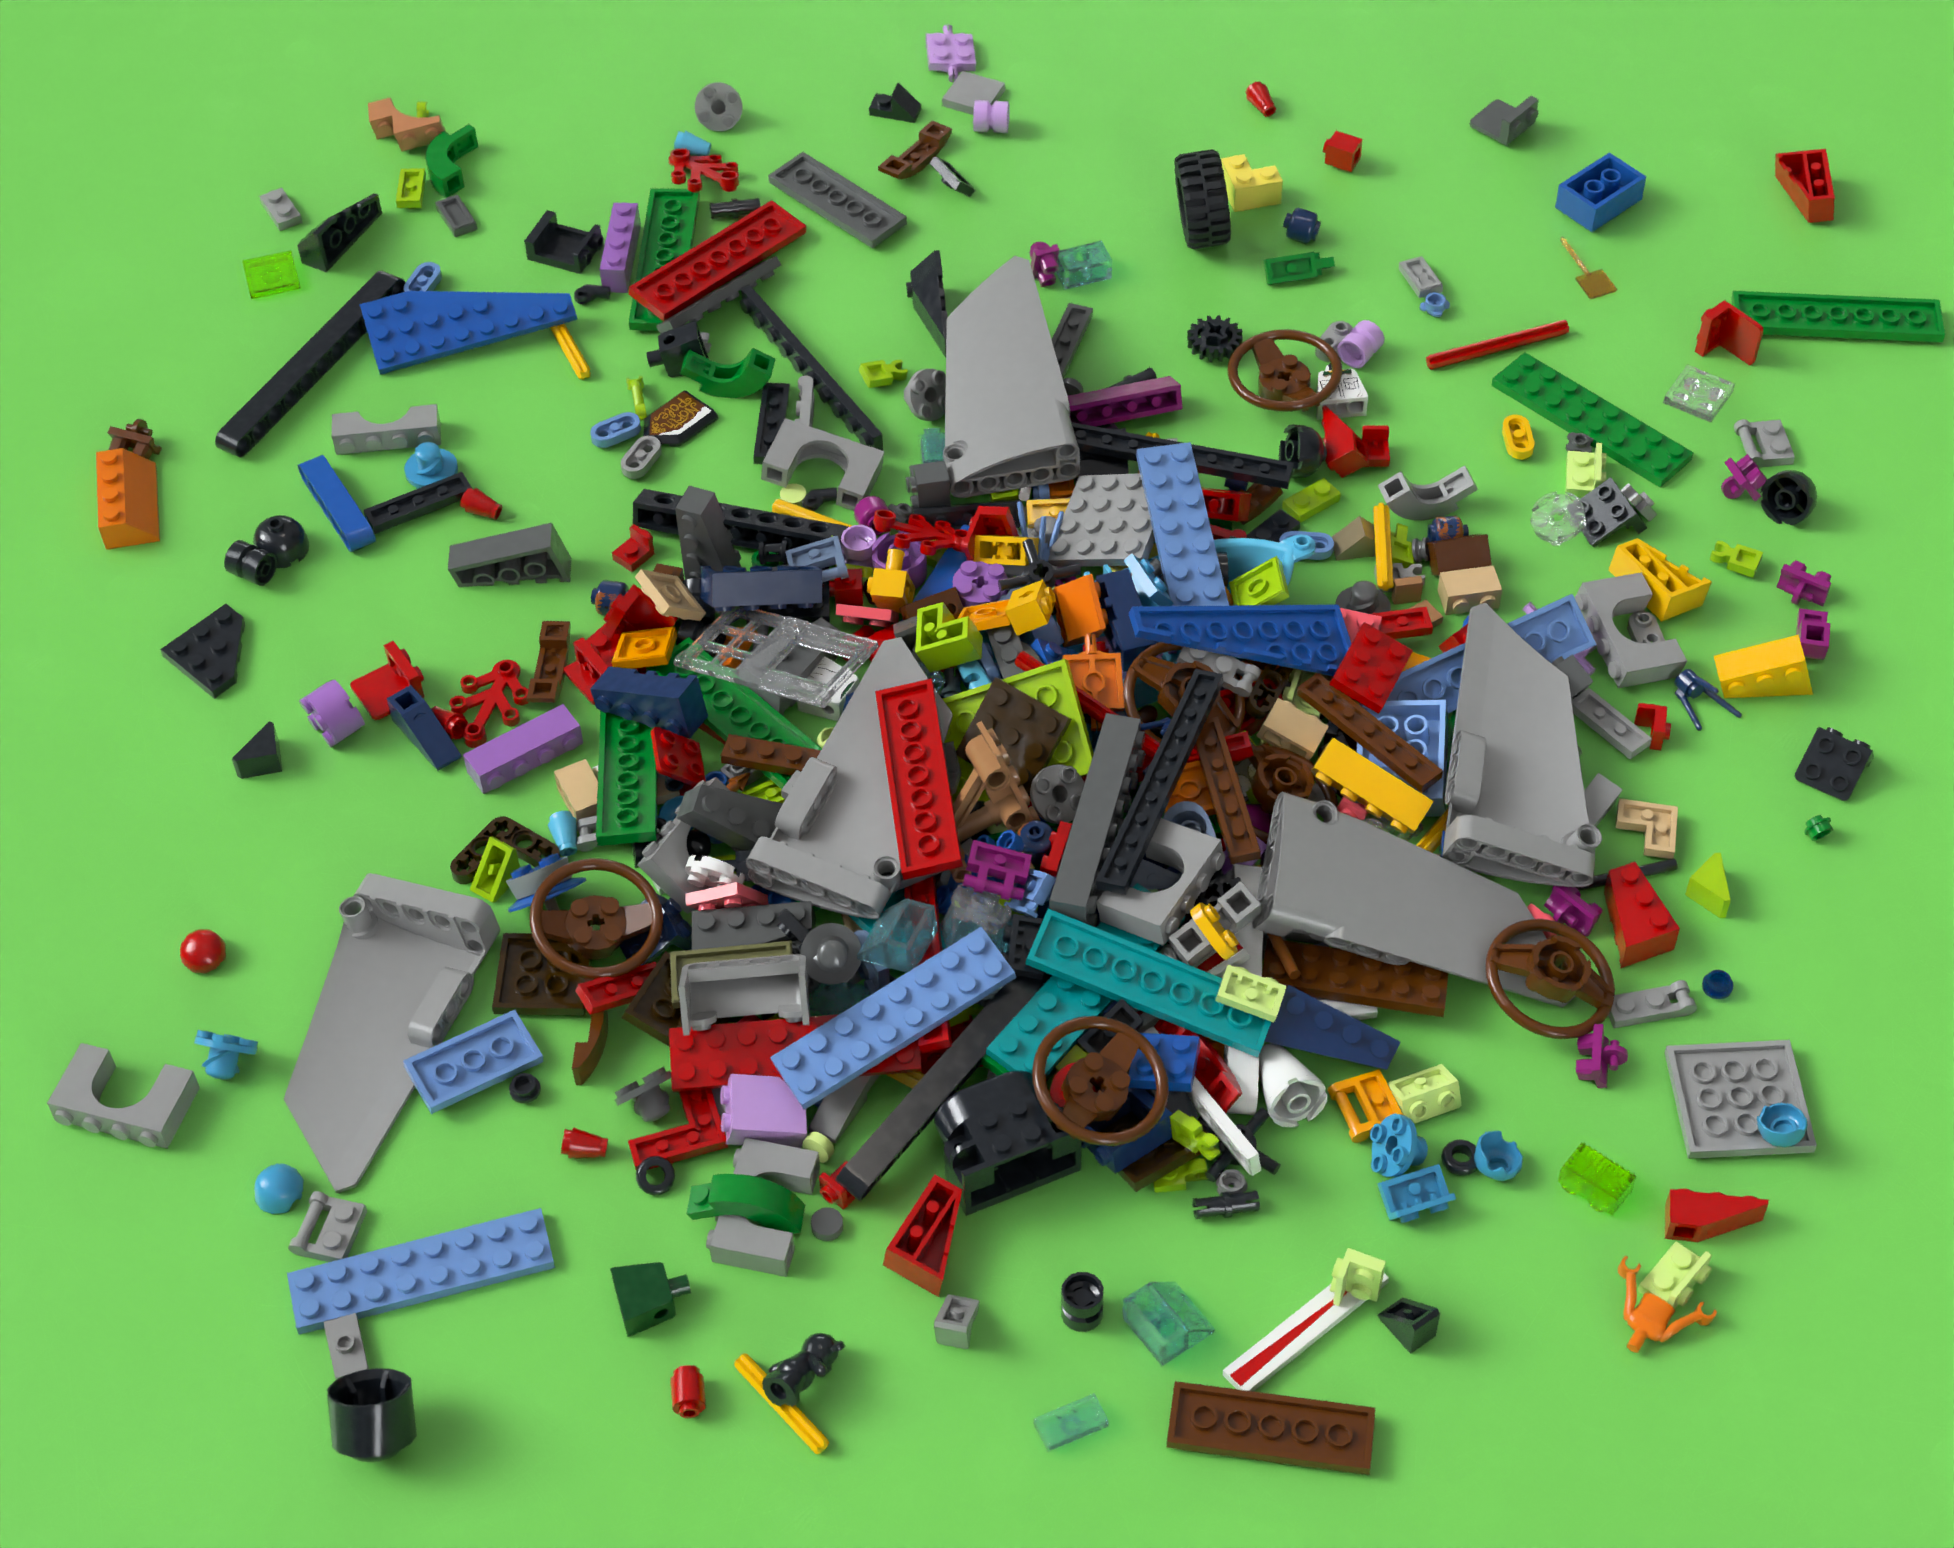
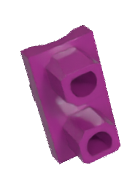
[1029,242,1059,287]
[1721,454,1767,502]
[1777,560,1831,606]
[1544,886,1603,937]
[1575,1024,1628,1088]

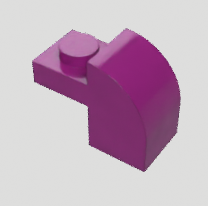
[1796,608,1831,660]

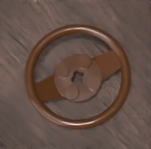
[1227,329,1343,412]
[1123,642,1246,743]
[1232,743,1338,845]
[529,858,663,980]
[1485,919,1615,1039]
[1032,1016,1169,1146]

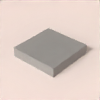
[942,71,1005,115]

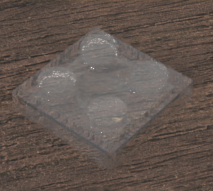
[1663,365,1735,422]

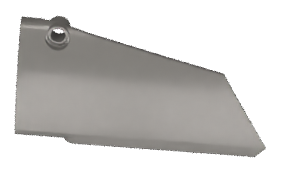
[943,256,1080,498]
[1442,603,1602,887]
[746,637,953,919]
[1252,792,1576,1007]
[284,873,500,1194]

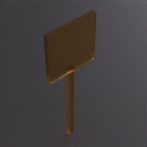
[1560,237,1617,299]

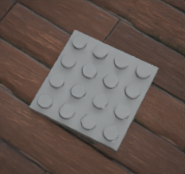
[1048,473,1155,567]
[1665,1040,1817,1159]

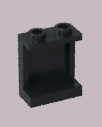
[524,210,604,274]

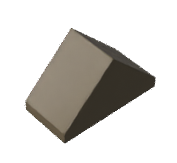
[1332,516,1375,561]

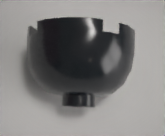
[1279,424,1327,478]
[1761,470,1818,525]
[253,515,309,568]

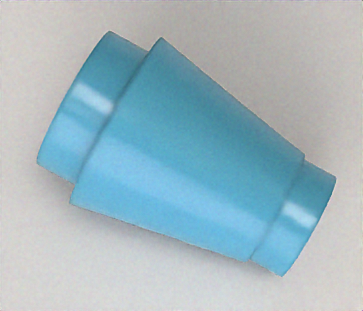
[674,131,711,156]
[548,811,577,856]

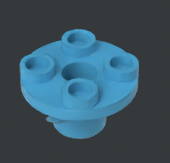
[404,442,458,489]
[194,1030,258,1080]
[1370,1114,1428,1178]

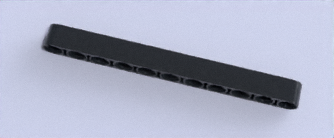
[215,270,405,457]
[835,972,1052,1201]

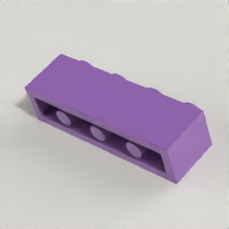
[600,202,641,293]
[463,704,583,794]

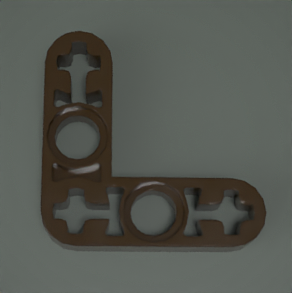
[1243,658,1294,719]
[450,816,561,884]

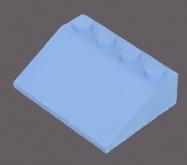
[1355,700,1448,817]

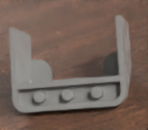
[678,954,810,1036]

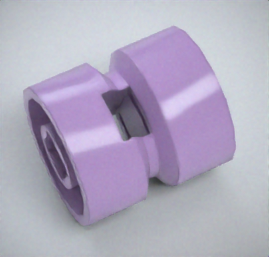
[973,100,1009,133]
[1337,320,1385,368]
[841,525,876,568]

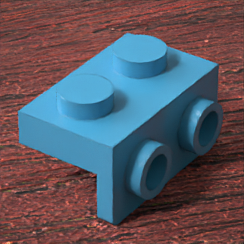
[1123,553,1174,606]
[1377,1164,1456,1223]

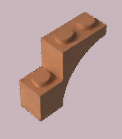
[368,97,446,151]

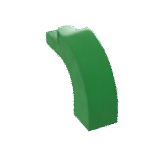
[426,124,478,198]
[680,348,776,398]
[686,1174,805,1234]

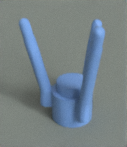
[1017,501,1064,562]

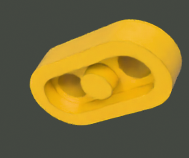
[1502,415,1535,460]
[1190,902,1239,960]

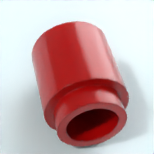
[670,1365,706,1418]

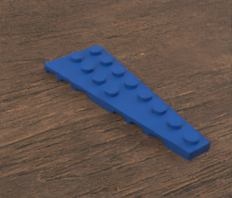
[1128,605,1351,676]

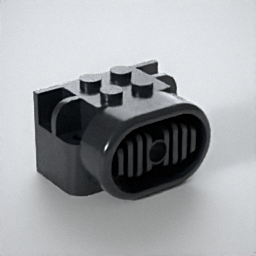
[934,1070,1082,1216]

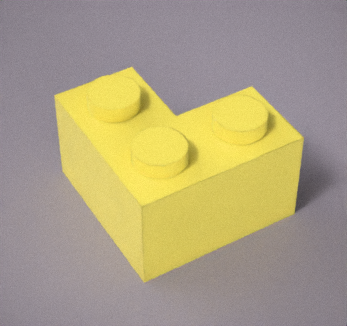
[1221,154,1283,212]

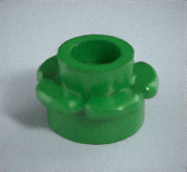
[1804,815,1833,841]

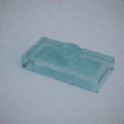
[1034,1393,1109,1452]

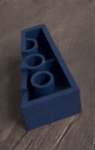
[701,566,822,611]
[590,666,708,739]
[1264,985,1401,1070]

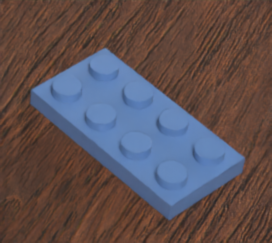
[403,1010,543,1114]

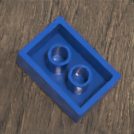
[1555,152,1646,232]

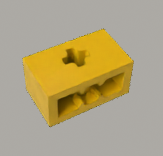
[974,535,1039,566]
[1005,580,1056,636]

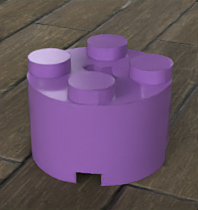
[872,531,927,589]
[953,560,1008,608]
[299,679,365,747]

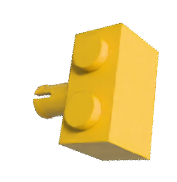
[867,549,915,613]

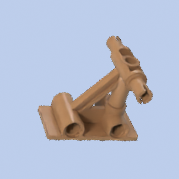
[950,721,1041,883]

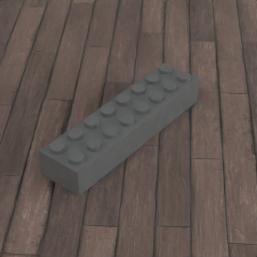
[1049,713,1145,927]

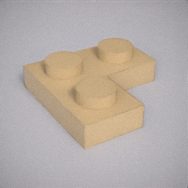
[1616,798,1678,859]

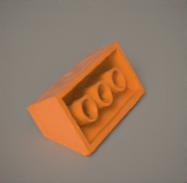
[96,448,160,550]

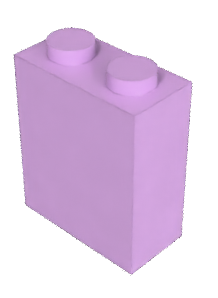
[720,1074,807,1148]

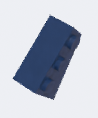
[1096,569,1159,672]

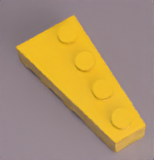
[1311,738,1434,834]

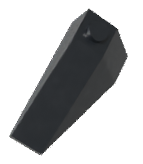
[906,250,947,358]

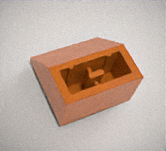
[1053,574,1108,647]

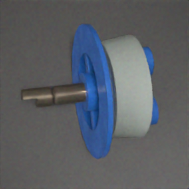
[506,853,587,912]

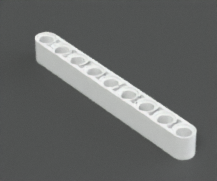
[1224,864,1263,1115]

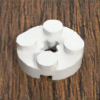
[685,855,745,888]

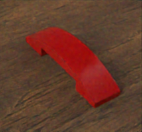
[1154,1019,1243,1113]

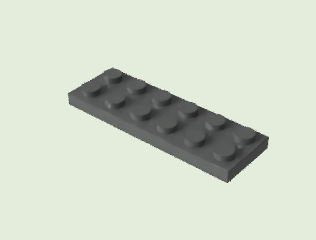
[768,152,907,248]

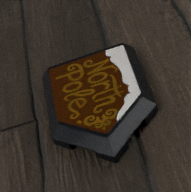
[643,390,718,446]

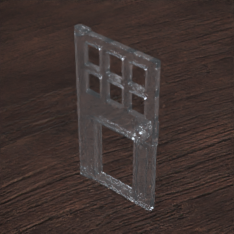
[674,606,879,708]

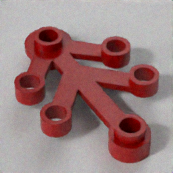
[668,148,739,192]
[873,509,968,556]
[449,660,529,748]

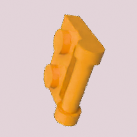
[1327,1069,1403,1143]

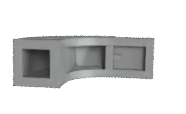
[1378,466,1478,520]

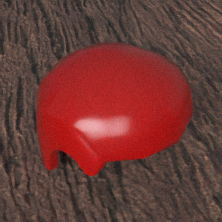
[180,929,226,974]

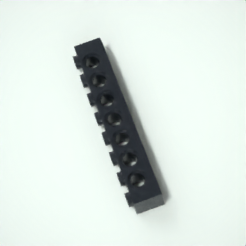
[633,489,849,553]

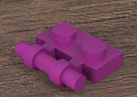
[962,840,1032,901]

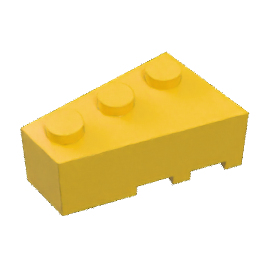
[1608,538,1712,622]
[1714,635,1813,698]

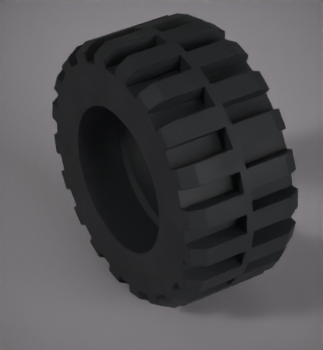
[1174,149,1231,250]

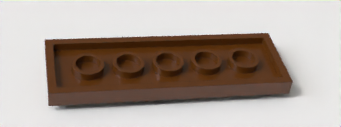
[1262,938,1448,1017]
[1166,1381,1375,1475]

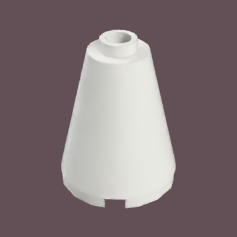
[1259,1043,1328,1127]

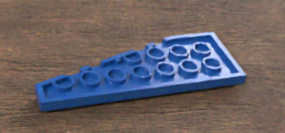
[360,291,577,375]

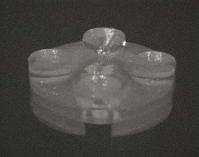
[1530,492,1587,546]
[951,884,1012,934]

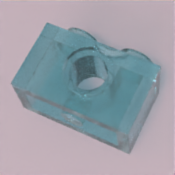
[1056,240,1112,290]

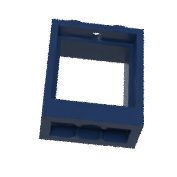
[1082,1086,1172,1174]

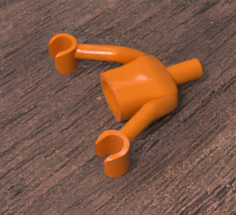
[1618,1256,1717,1353]

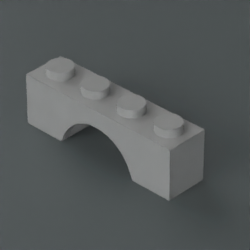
[332,404,441,455]

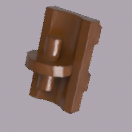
[107,419,162,459]

